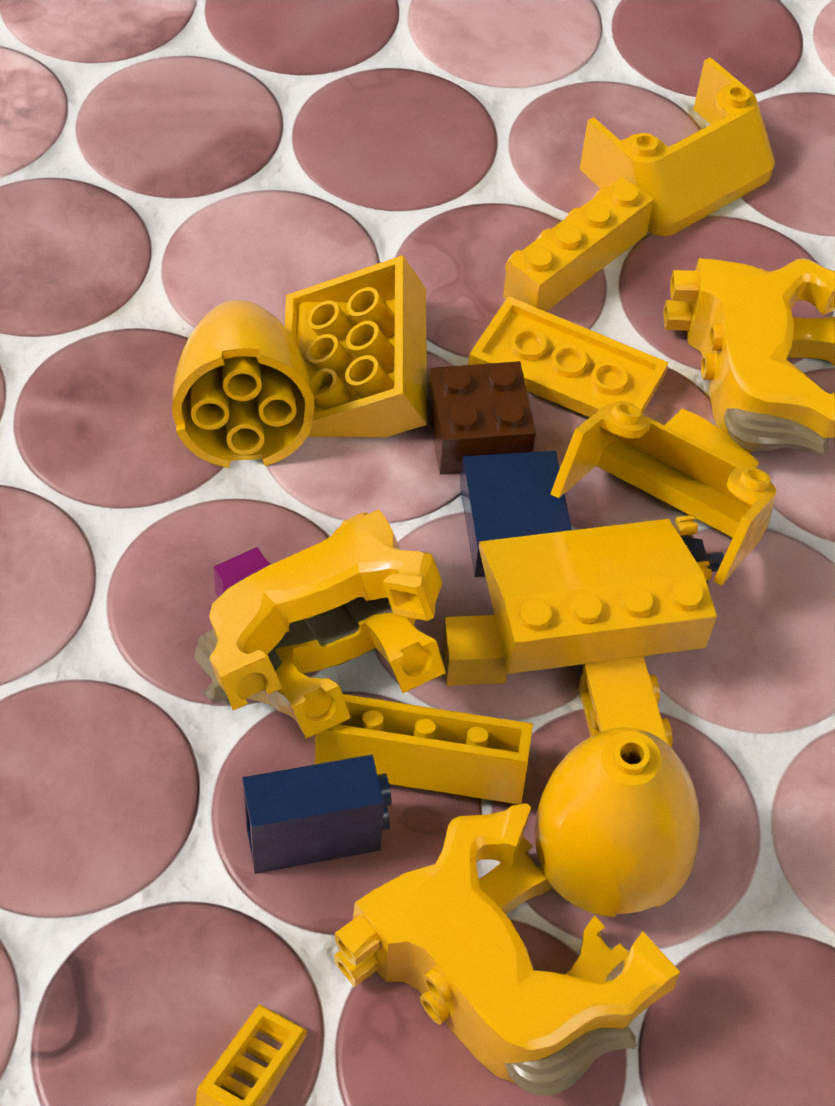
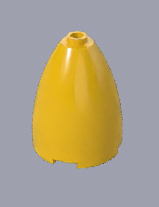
[172,300,315,468]
[534,727,700,917]

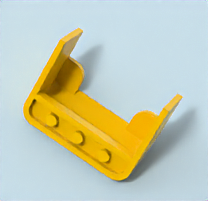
[580,57,775,236]
[551,401,776,586]

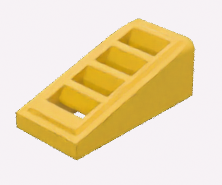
[195,1004,307,1106]

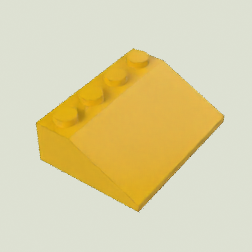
[284,255,427,437]
[479,519,717,674]

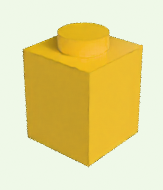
[442,615,508,686]

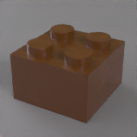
[427,361,536,474]

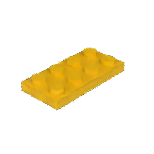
[468,296,669,417]

